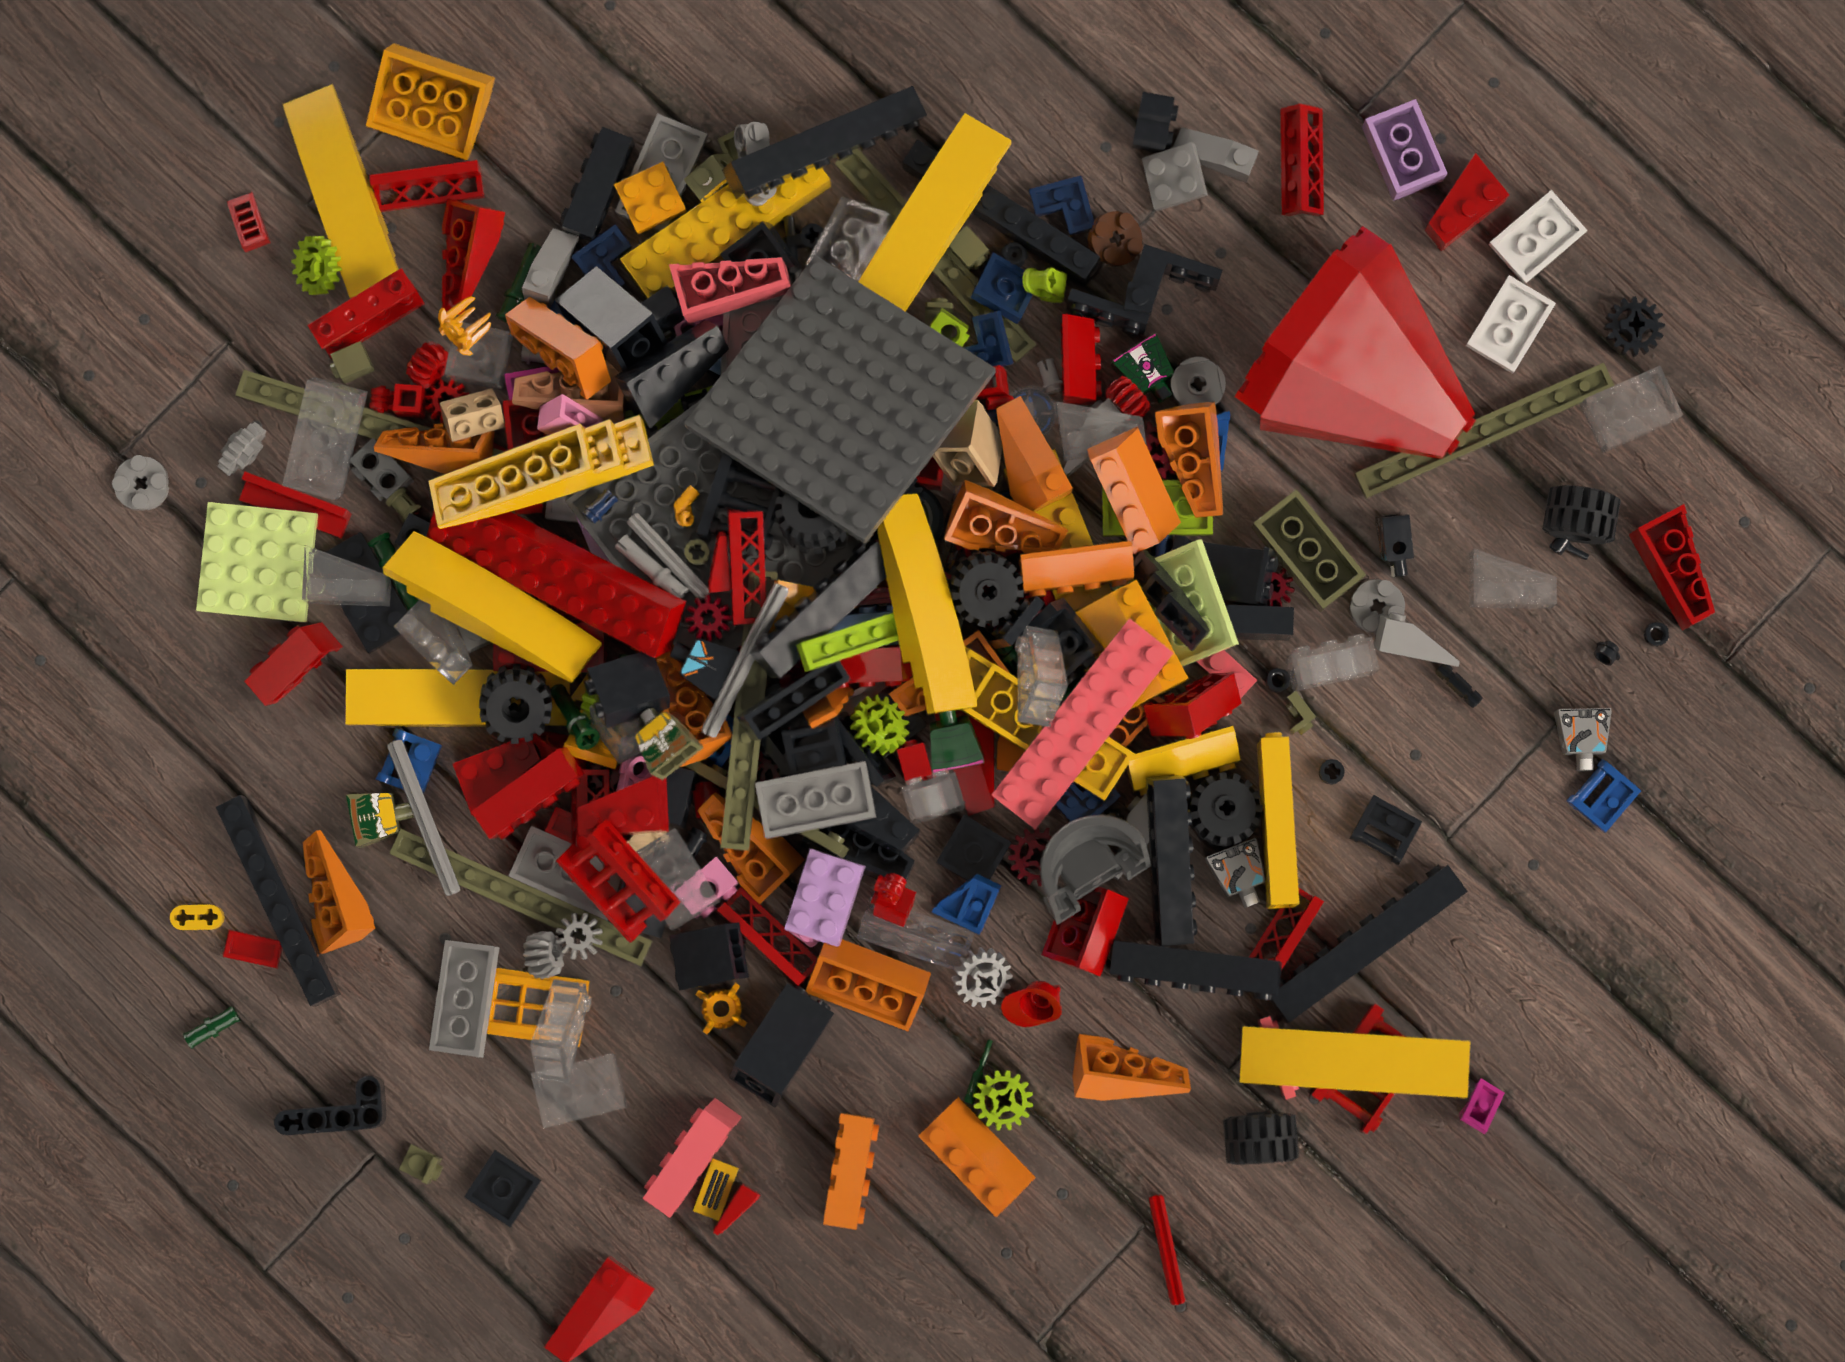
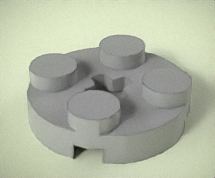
[1170,357,1226,406]
[112,455,169,511]
[1349,579,1405,635]

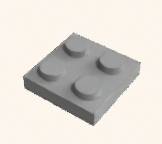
[1142,142,1208,211]

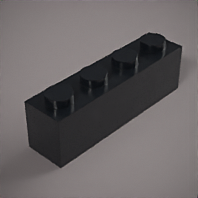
[560,127,635,242]
[737,660,851,740]

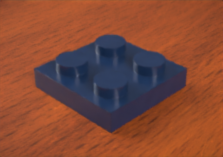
[970,252,1033,324]

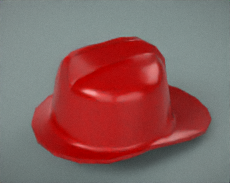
[1001,980,1062,1027]

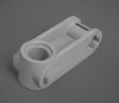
[734,122,777,206]

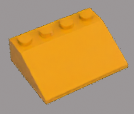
[366,43,495,160]
[1076,580,1188,710]

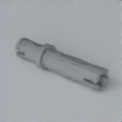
[615,535,689,599]

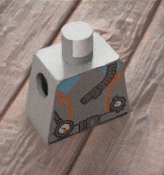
[1554,708,1612,771]
[1205,838,1265,908]

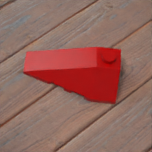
[442,198,505,315]
[933,710,994,816]
[544,1256,655,1362]

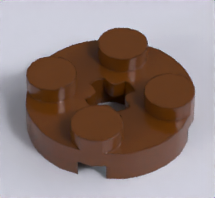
[1088,211,1143,267]

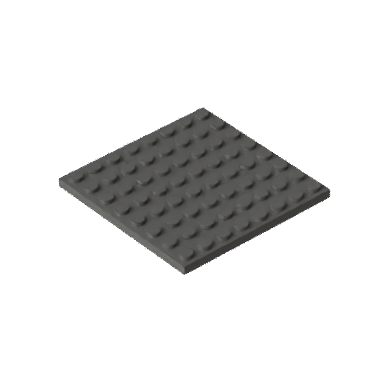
[684,255,996,544]
[565,398,874,650]

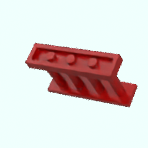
[307,268,425,361]
[556,819,681,943]
[1309,1004,1406,1134]

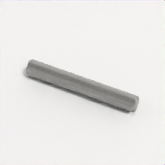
[627,513,710,601]

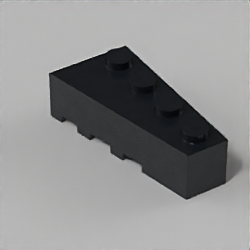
[614,320,729,429]
[843,785,920,856]
[802,824,915,882]

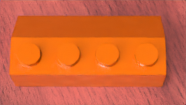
[1087,426,1181,554]
[1019,541,1134,597]
[805,939,931,1031]
[918,1097,1036,1217]

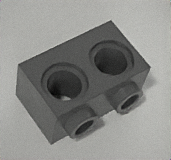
[349,438,414,501]

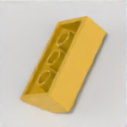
[1126,726,1241,796]

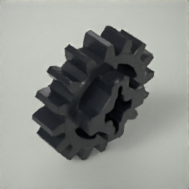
[1604,296,1665,357]

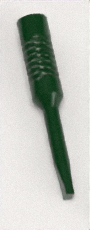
[963,1039,993,1105]

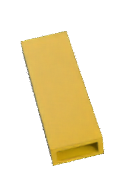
[1257,732,1299,909]

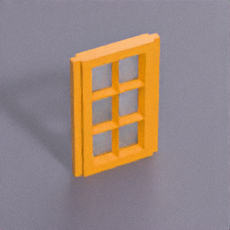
[487,968,590,1047]

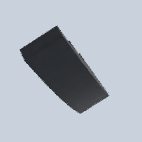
[1133,550,1210,651]

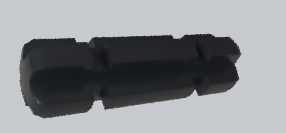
[1435,664,1483,708]

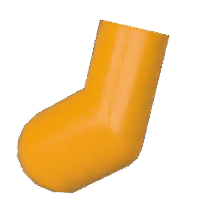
[674,485,700,527]

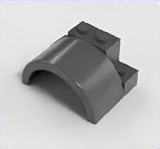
[1040,815,1151,925]

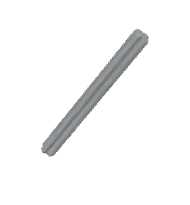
[702,583,789,737]
[387,740,460,896]

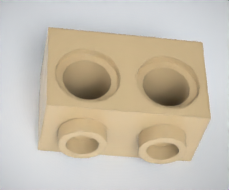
[440,388,505,442]

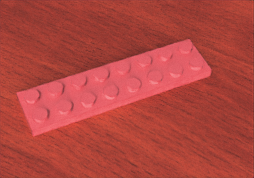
[991,618,1173,830]

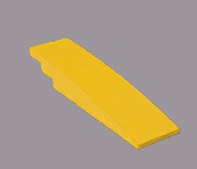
[283,84,399,298]
[858,113,1011,312]
[428,415,654,529]
[877,494,977,714]
[383,531,601,683]
[960,646,1135,801]
[346,669,570,727]
[1239,1027,1470,1098]

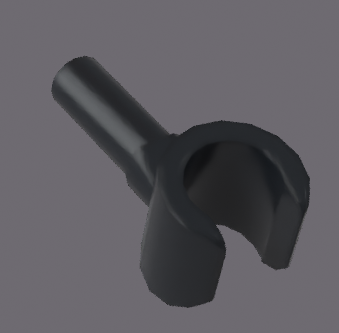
[1549,538,1589,560]

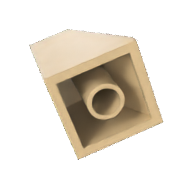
[933,400,1003,487]

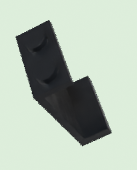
[1172,535,1278,606]

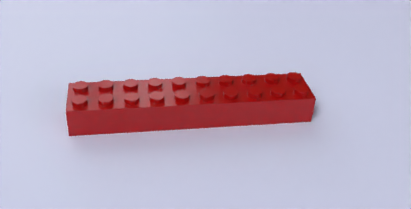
[426,511,686,658]

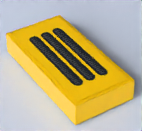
[693,1158,739,1221]

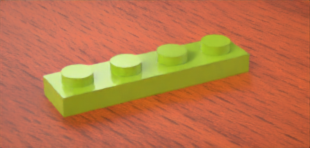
[797,613,899,671]

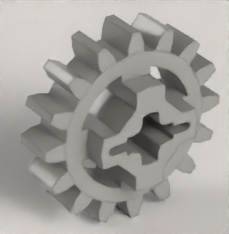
[217,422,267,476]
[951,947,1013,1008]

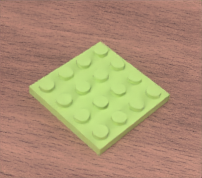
[196,502,318,622]
[1111,539,1239,667]

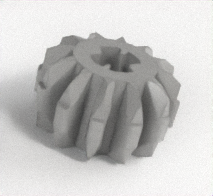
[556,913,603,960]
[523,931,564,979]

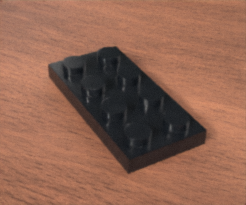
[313,532,416,654]

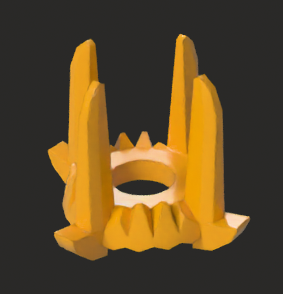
[438,297,491,355]
[695,982,747,1035]

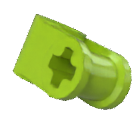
[1023,268,1067,303]

